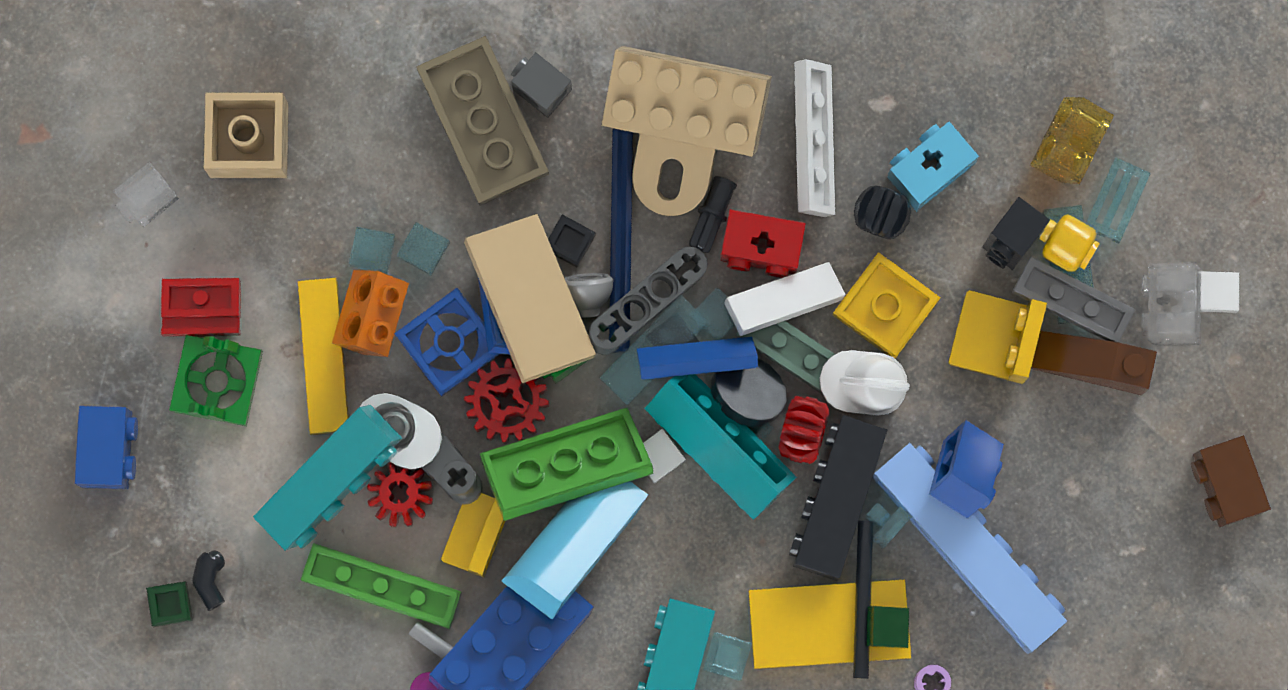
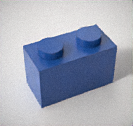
[75,406,138,489]
[929,420,1004,519]

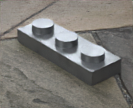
[1012,257,1135,342]

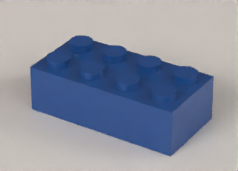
[429,586,594,690]

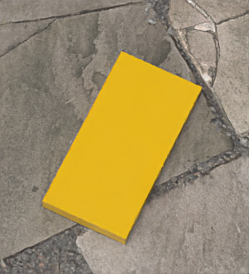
[748,579,911,669]

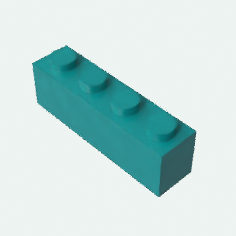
[644,374,797,520]
[253,405,402,551]
[637,598,715,690]

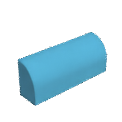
[502,481,648,619]

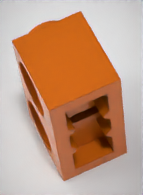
[332,270,409,357]

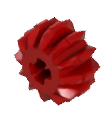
[778,396,829,464]
[367,462,433,527]

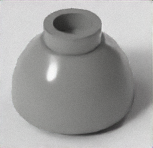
[564,273,613,317]

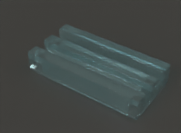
[1086,157,1150,244]

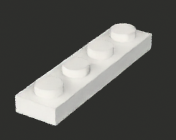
[794,59,835,217]

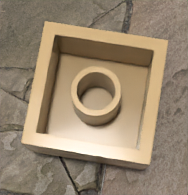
[204,93,288,178]

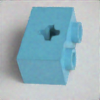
[887,122,979,212]

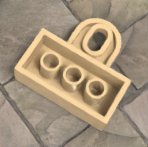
[601,46,772,216]

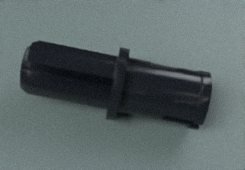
[689,176,737,253]

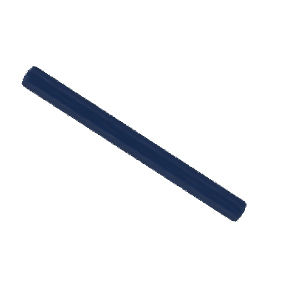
[609,128,633,353]

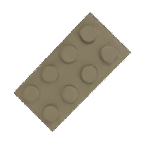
[416,36,549,206]

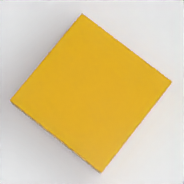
[832,252,941,359]

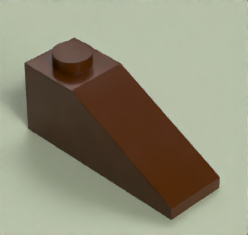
[1031,331,1157,395]

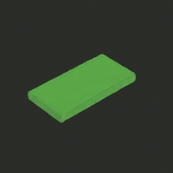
[480,407,654,521]

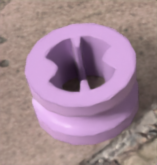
[914,665,951,690]

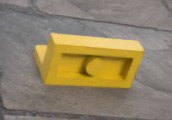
[441,493,506,577]

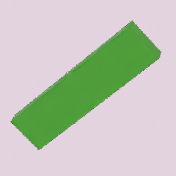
[301,543,462,629]

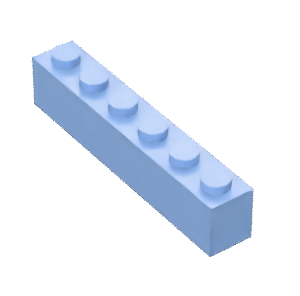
[872,443,1067,654]

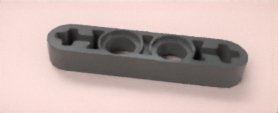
[587,247,708,355]

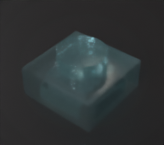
[349,227,395,274]
[703,632,752,681]

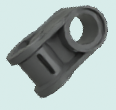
[421,432,483,505]

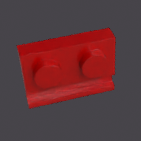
[161,278,241,337]

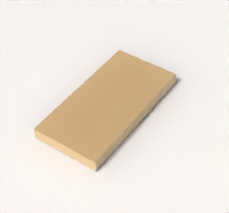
[464,214,596,383]

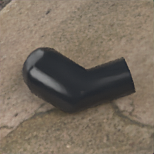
[192,550,225,611]

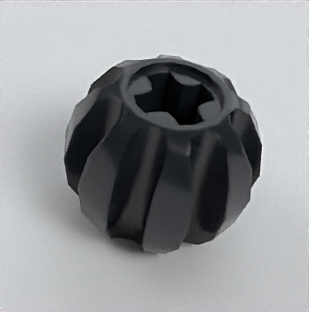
[854,185,911,239]

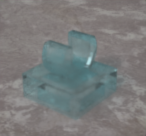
[865,503,912,549]

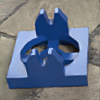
[394,288,500,397]

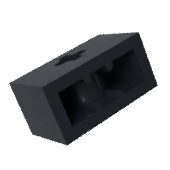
[982,197,1050,270]

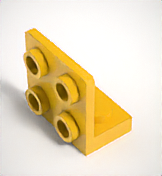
[948,290,1047,384]

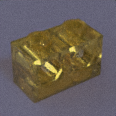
[1030,97,1114,184]

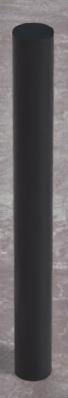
[853,520,873,679]

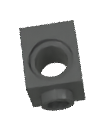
[511,52,572,118]

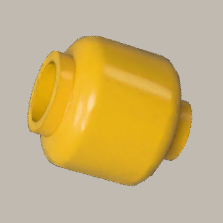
[1039,214,1100,272]

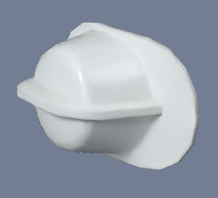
[820,350,910,415]
[360,393,442,469]

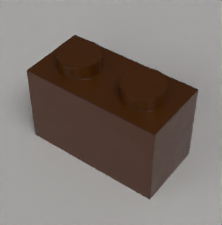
[1191,435,1271,528]

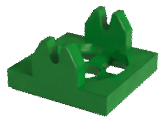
[169,335,263,427]

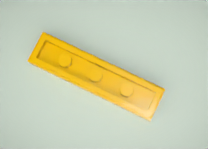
[298,278,349,435]

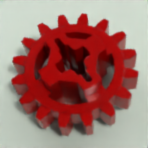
[464,359,549,444]

